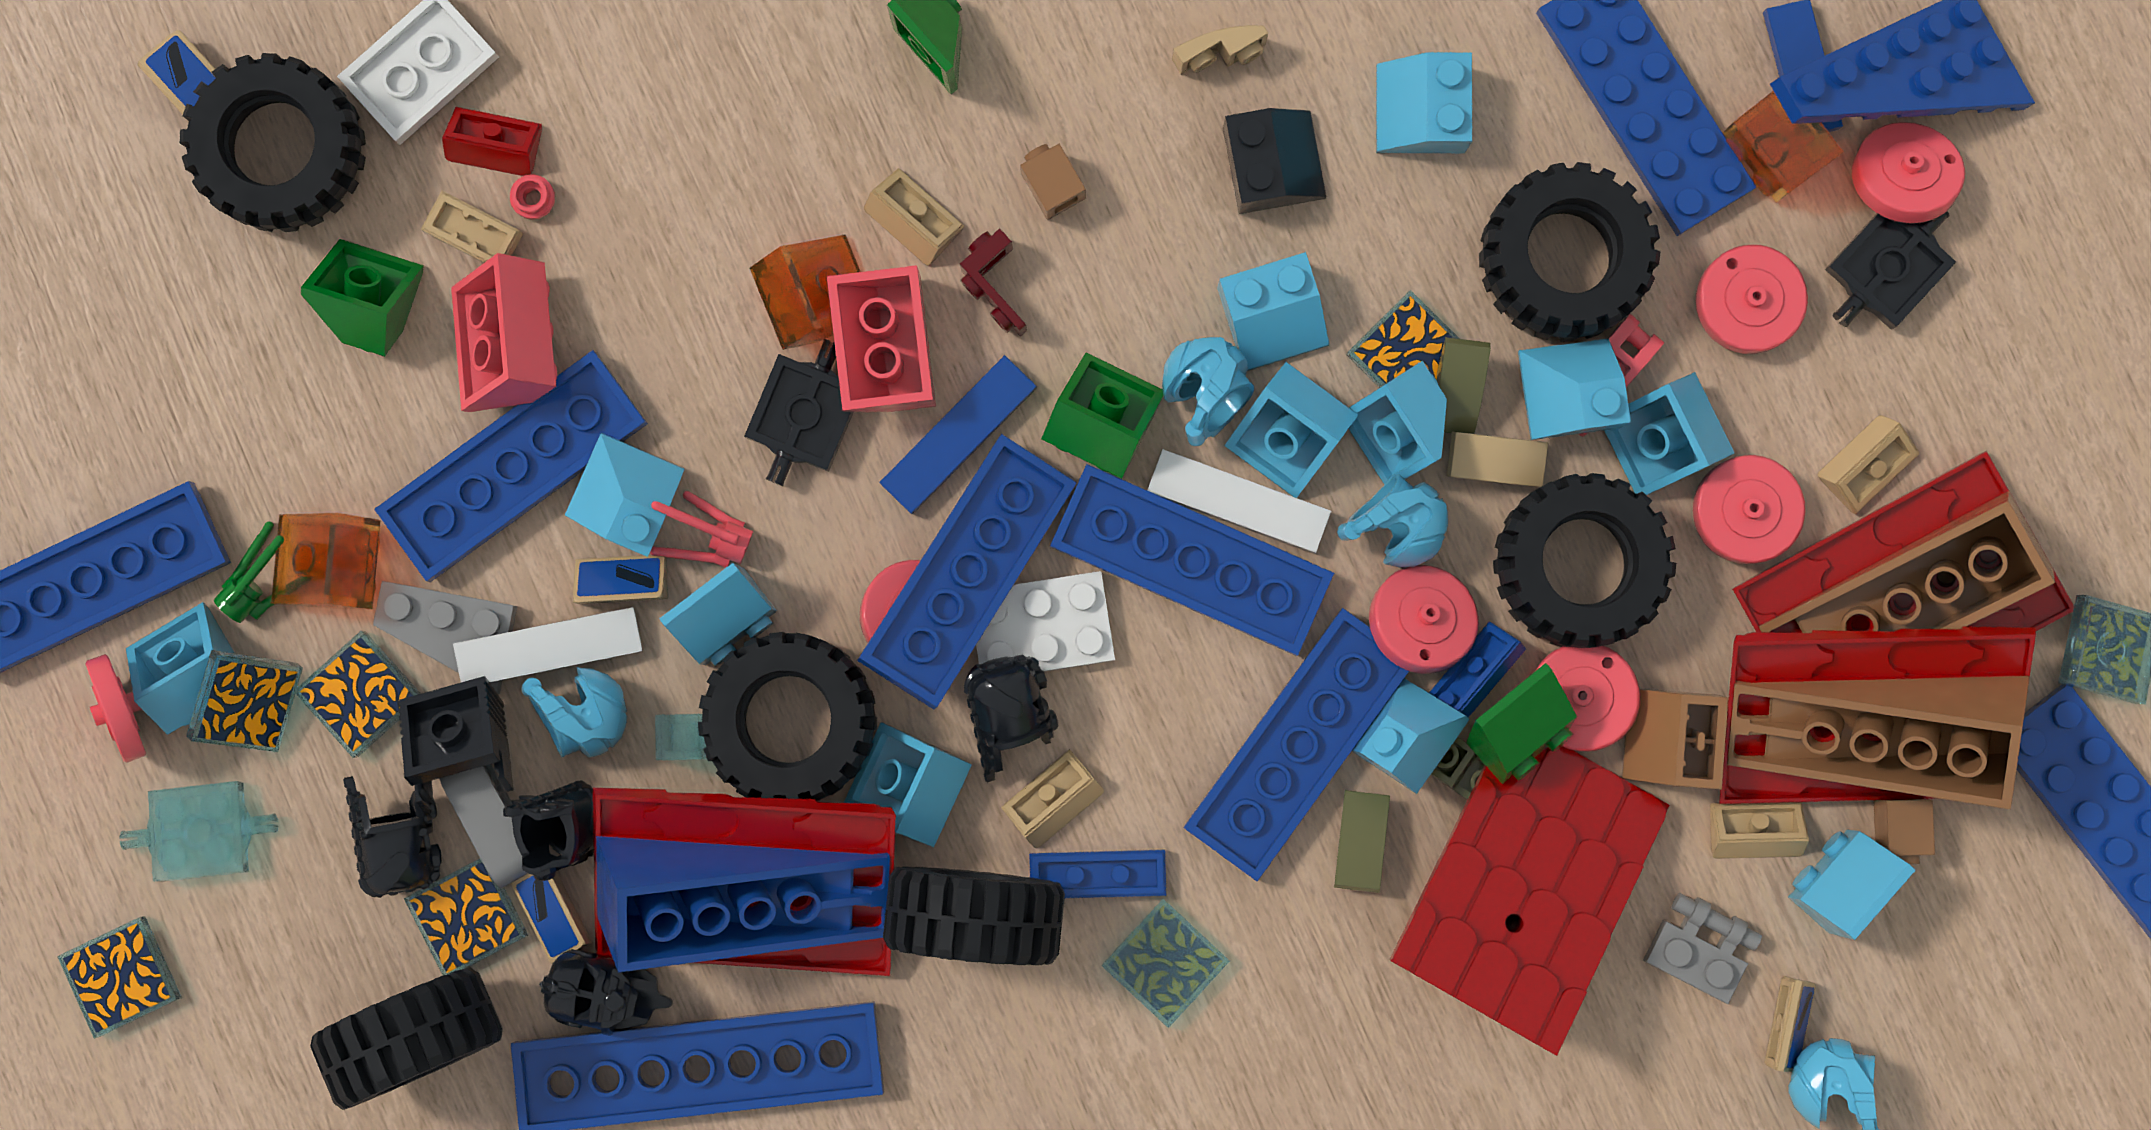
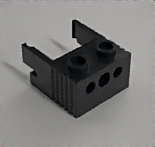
[398,676,514,815]

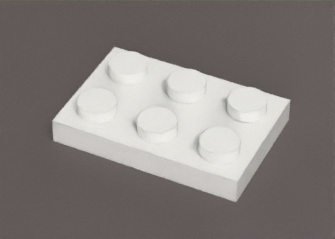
[337,0,499,145]
[976,571,1115,672]

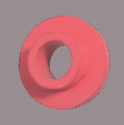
[510,174,555,220]

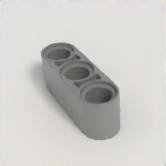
[439,764,527,888]

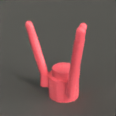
[650,491,753,568]

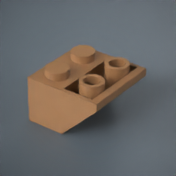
[1622,689,1728,790]

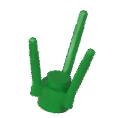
[214,521,312,623]

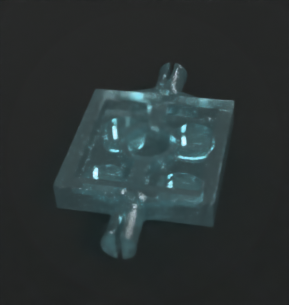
[119,781,278,882]

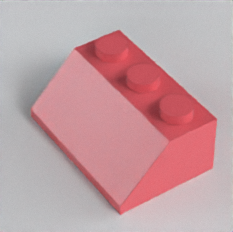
[451,253,557,412]
[827,265,936,412]

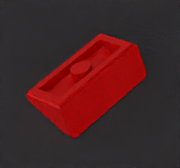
[442,107,542,176]

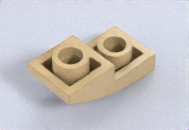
[1172,25,1268,75]
[1446,432,1548,487]

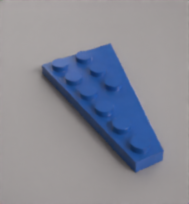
[1770,0,2035,124]

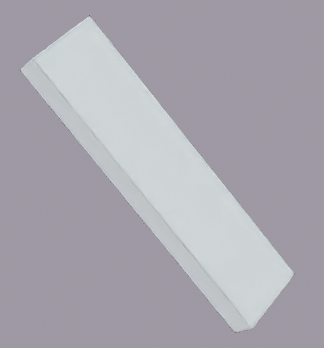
[1147,449,1331,554]
[453,607,643,682]

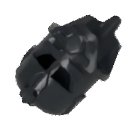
[964,655,1059,783]
[343,776,442,898]
[503,780,594,881]
[539,949,673,1036]

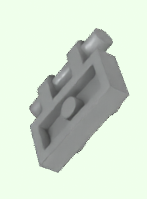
[1643,893,1762,1004]

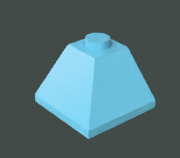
[1518,338,1631,440]
[1349,361,1447,485]
[565,433,684,557]
[1352,678,1470,794]

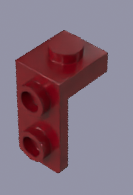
[960,228,1027,337]

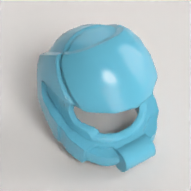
[1162,337,1254,446]
[1337,474,1448,567]
[521,667,627,758]
[1788,1038,1879,1130]

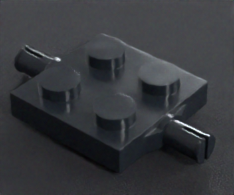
[1825,211,1956,330]
[744,339,853,487]

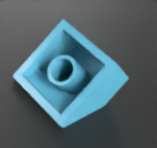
[1376,52,1472,154]
[1217,252,1329,371]
[1224,362,1358,498]
[1604,372,1735,495]
[659,563,777,667]
[126,602,240,735]
[844,722,972,847]
[1788,830,1916,940]

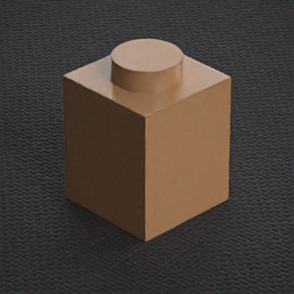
[1020,143,1086,220]
[1873,799,1935,864]

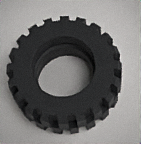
[179,53,366,232]
[1479,162,1661,342]
[1493,473,1677,648]
[698,632,877,801]
[883,866,1065,966]
[310,967,503,1110]

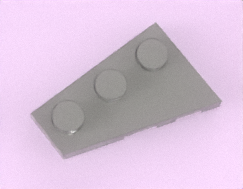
[373,581,517,694]

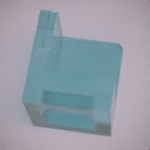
[655,714,707,760]

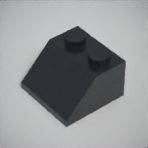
[1223,108,1327,214]

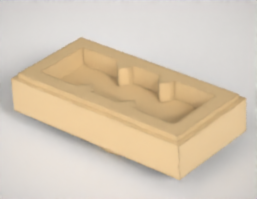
[421,190,523,263]

